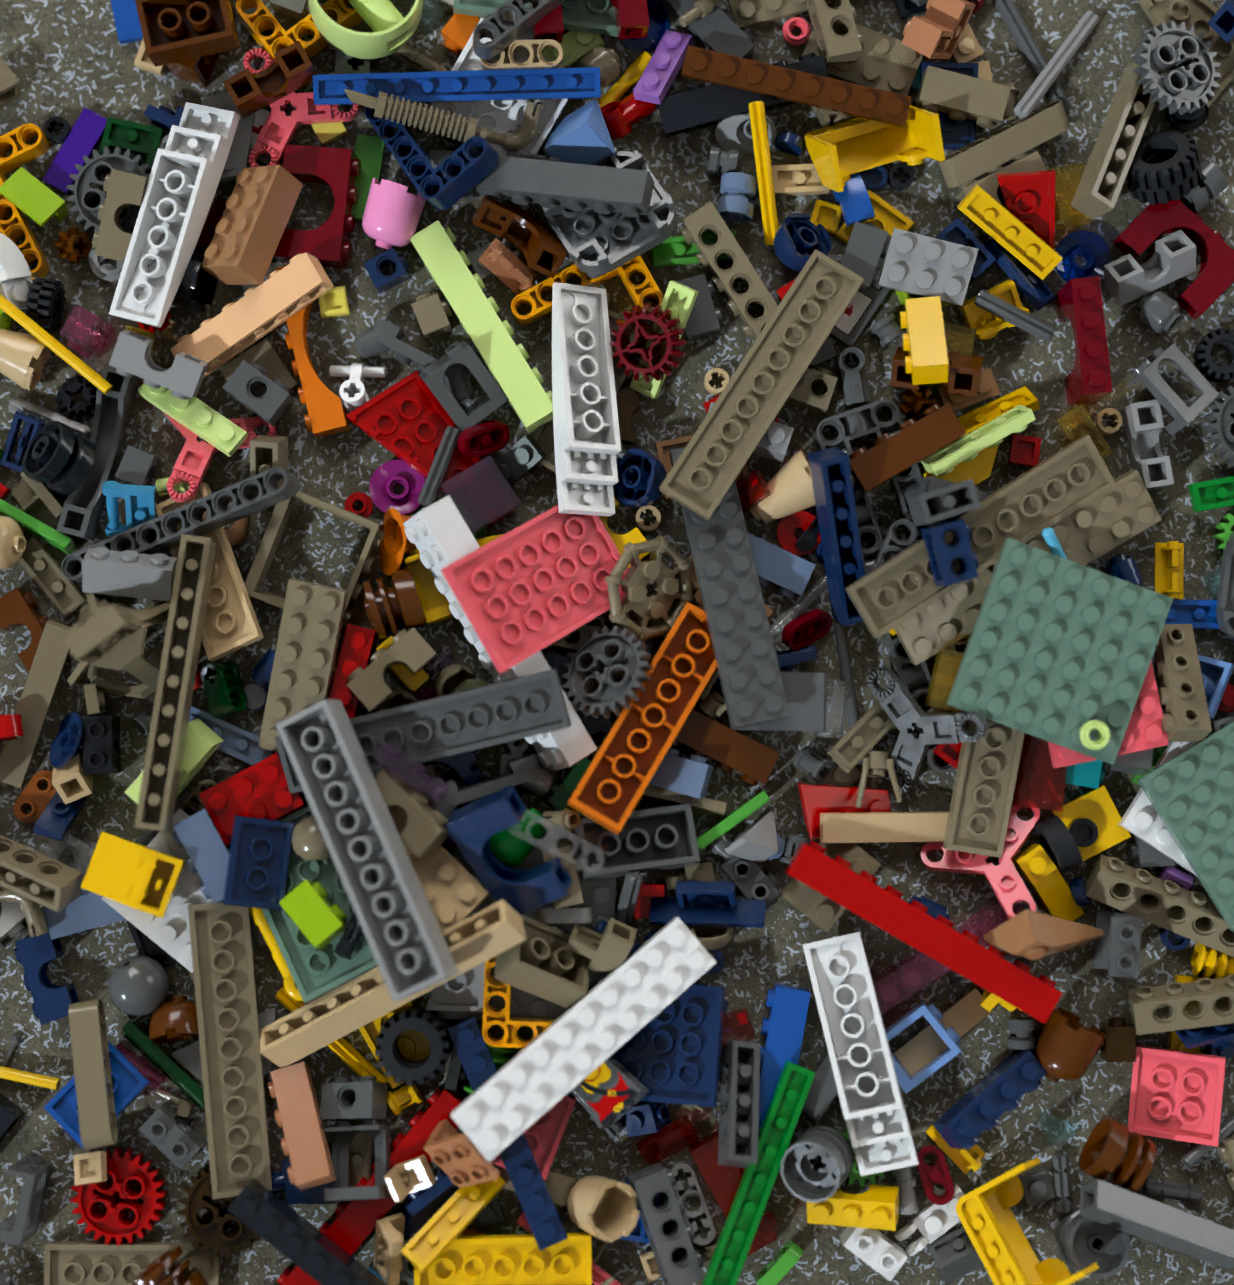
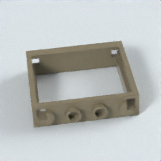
[245,490,385,630]

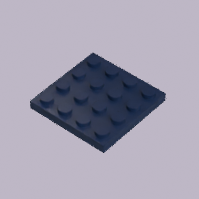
[607,985,725,1107]

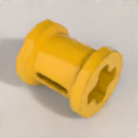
[387,1082,423,1116]

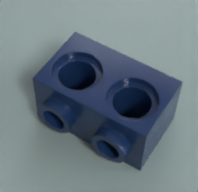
[936,217,996,286]
[921,519,979,587]

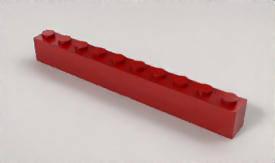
[785,840,1062,1024]
[276,1087,464,1285]

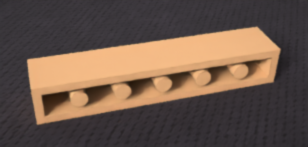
[170,252,334,379]

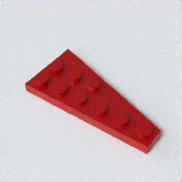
[346,370,515,527]

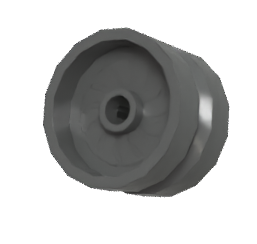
[1056,1206,1132,1279]

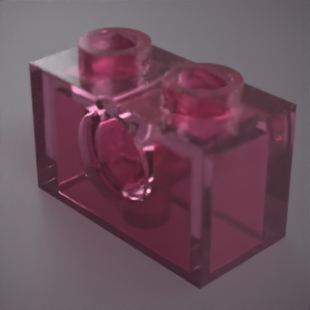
[59,304,116,359]

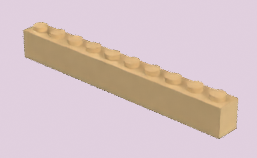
[259,899,526,1068]

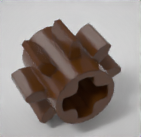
[54,227,92,263]
[899,385,937,420]

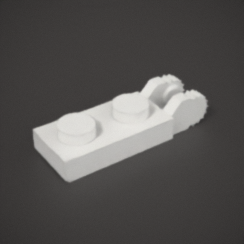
[895,1184,965,1256]

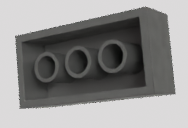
[574,803,700,882]

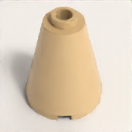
[0,328,52,391]
[749,450,816,523]

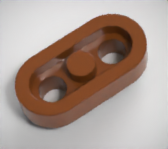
[14,770,56,823]

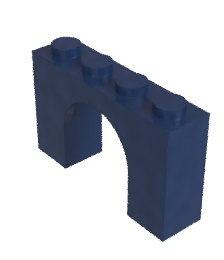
[445,785,573,915]

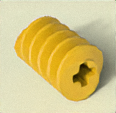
[1190,942,1234,979]

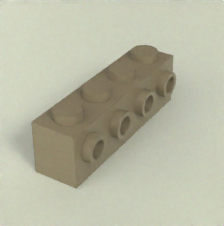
[1152,624,1212,742]

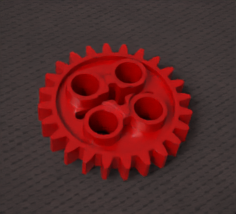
[70,1147,168,1246]

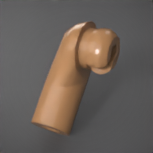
[225,515,250,547]

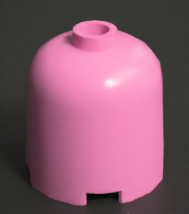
[362,178,426,250]

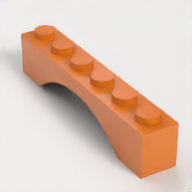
[274,266,350,438]

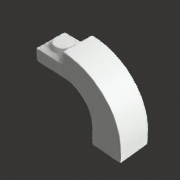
[0,233,32,312]

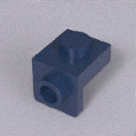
[622,1101,670,1137]

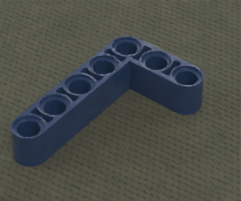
[365,107,499,211]

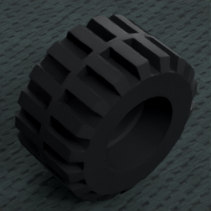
[1126,130,1202,205]
[375,1006,452,1086]

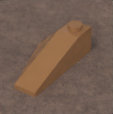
[983,909,1104,960]

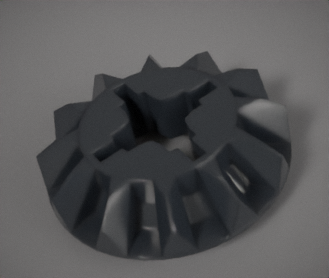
[55,375,97,421]

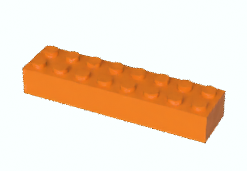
[567,601,717,835]

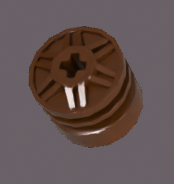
[362,568,427,639]
[1079,1116,1156,1193]
[132,1246,209,1285]

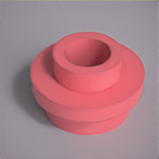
[782,17,811,46]

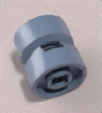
[717,172,758,222]

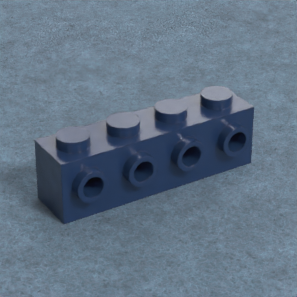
[933,1050,1047,1149]

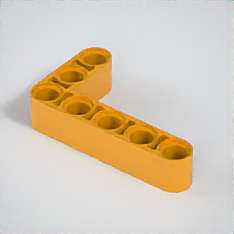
[236,0,363,61]
[0,123,50,280]
[511,255,663,324]
[482,903,557,1048]

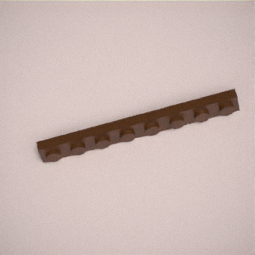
[681,45,912,127]

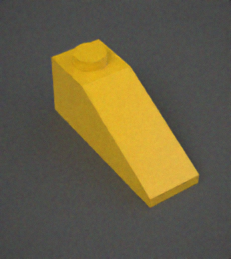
[1012,842,1084,922]

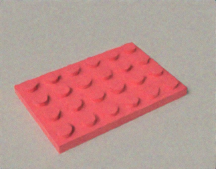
[441,505,628,674]

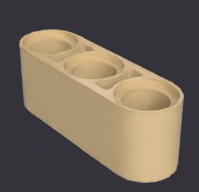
[480,39,564,70]

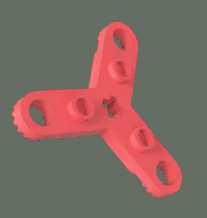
[243,48,361,167]
[162,411,277,503]
[920,799,1040,919]

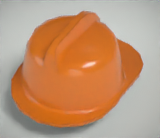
[379,508,417,576]

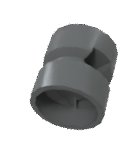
[1181,160,1227,212]

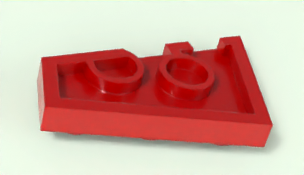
[996,170,1056,249]
[797,782,892,840]

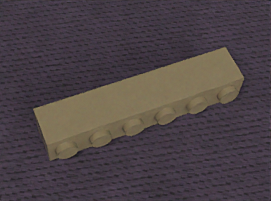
[1071,62,1168,220]

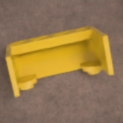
[804,105,945,193]
[956,1158,1099,1285]

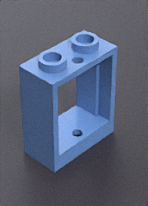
[885,1000,962,1094]

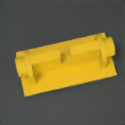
[1154,541,1184,600]
[925,1111,986,1174]

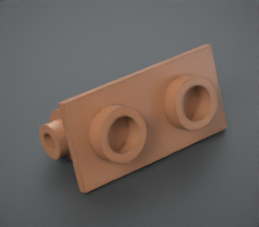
[478,238,537,295]

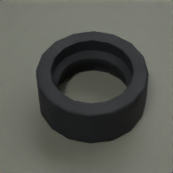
[1034,815,1082,873]

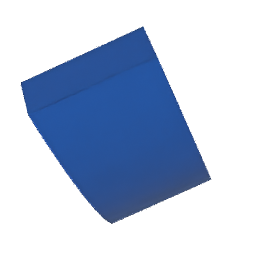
[833,172,875,227]

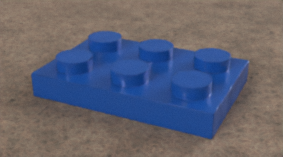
[43,1041,151,1149]

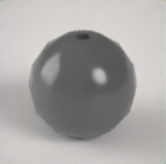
[108,955,170,1016]

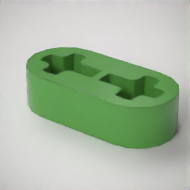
[755,1240,803,1285]

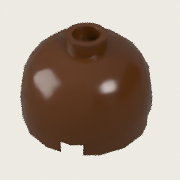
[149,996,199,1043]

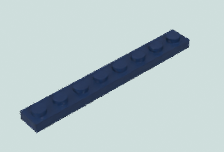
[447,1016,568,1250]

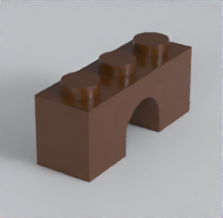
[223,41,317,119]
[890,347,984,397]
[0,587,69,672]

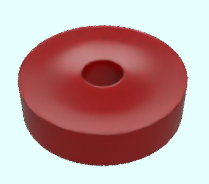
[776,511,821,556]

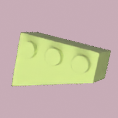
[124,718,224,804]

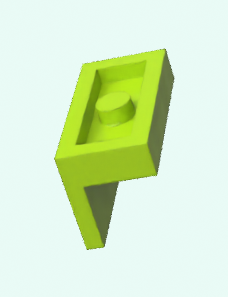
[0,166,68,227]

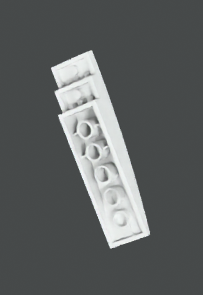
[109,102,240,328]
[552,282,621,516]
[803,932,919,1176]

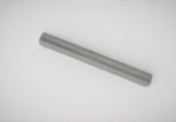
[1014,11,1099,119]

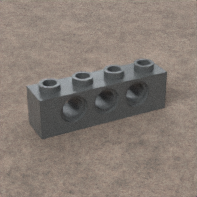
[718,1040,760,1168]
[627,1162,704,1285]

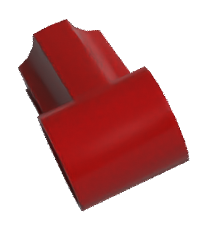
[601,93,656,140]

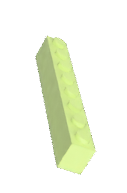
[410,220,553,434]

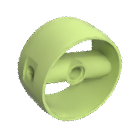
[308,0,423,59]

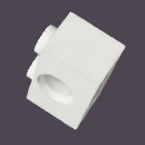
[840,1227,908,1281]

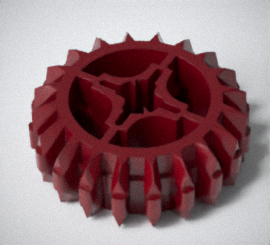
[610,304,687,383]

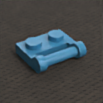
[102,481,157,540]

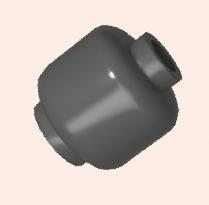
[1137,291,1182,334]

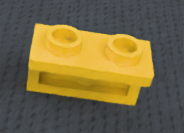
[960,279,1030,340]

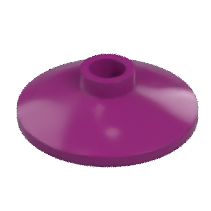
[369,460,425,515]

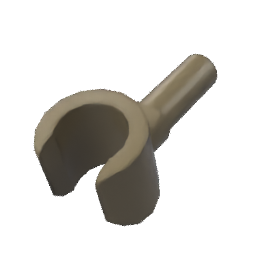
[157,1088,195,1117]

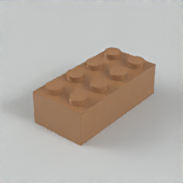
[202,165,303,285]

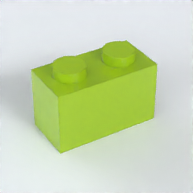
[279,879,347,949]

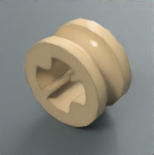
[704,368,730,395]
[1094,408,1122,435]
[636,505,661,531]

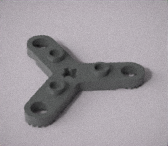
[867,667,988,794]

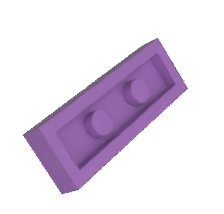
[633,30,694,105]

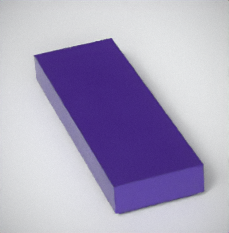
[42,107,107,196]

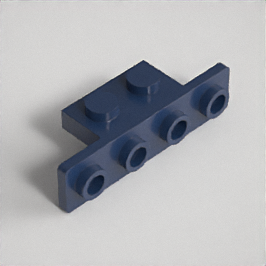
[649,880,767,928]
[1175,1023,1234,1059]
[388,1168,459,1240]

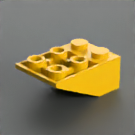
[81,831,186,918]

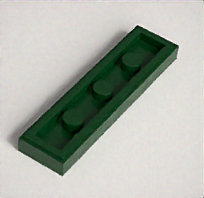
[121,1020,205,1111]

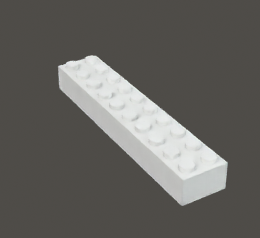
[403,495,597,772]
[450,916,717,1162]

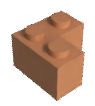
[901,0,976,59]

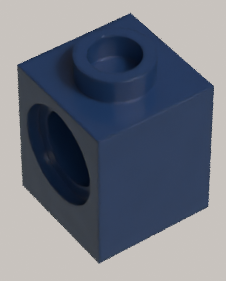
[363,248,411,294]

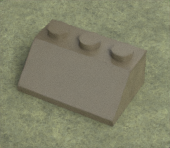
[780,842,881,933]
[494,915,589,1008]

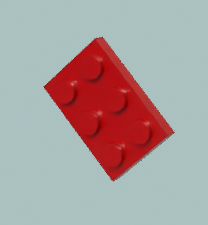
[198,752,305,845]

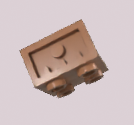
[423,1119,500,1188]

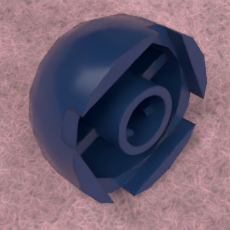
[773,213,832,272]
[613,449,667,507]

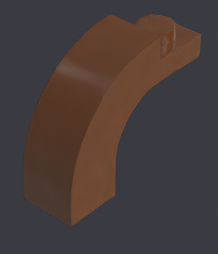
[472,195,567,278]

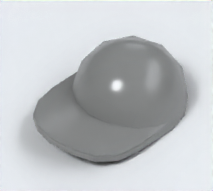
[715,112,776,154]

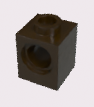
[1099,1017,1136,1062]

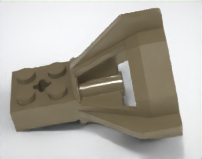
[62,592,171,699]

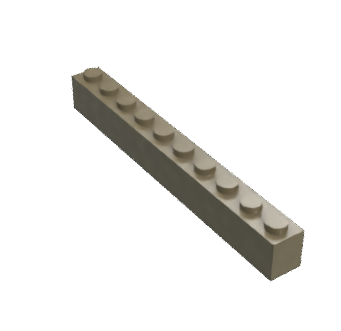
[134,534,217,832]

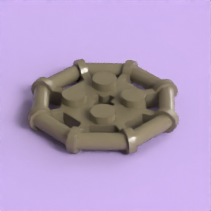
[604,536,695,643]

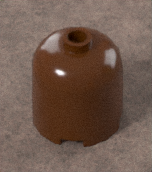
[1034,1007,1107,1082]

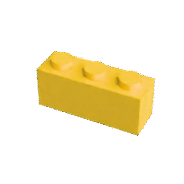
[900,296,949,385]

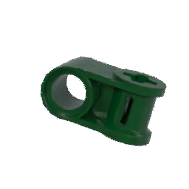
[201,661,247,719]

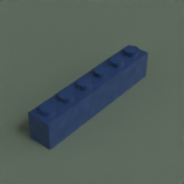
[808,447,865,626]

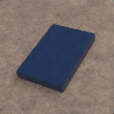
[919,62,979,150]
[222,816,294,911]

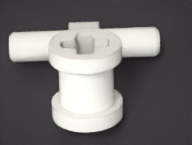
[329,363,387,413]

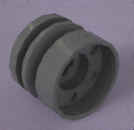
[781,1125,854,1203]

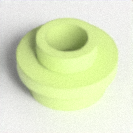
[1079,720,1110,750]

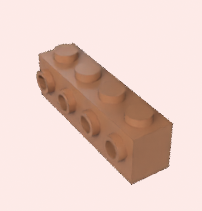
[268,1061,336,1191]

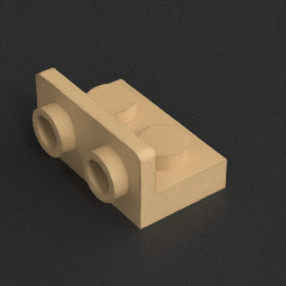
[373,1212,405,1285]

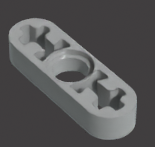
[670,1161,715,1246]

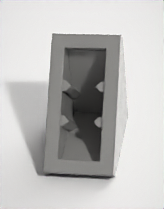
[724,811,778,863]

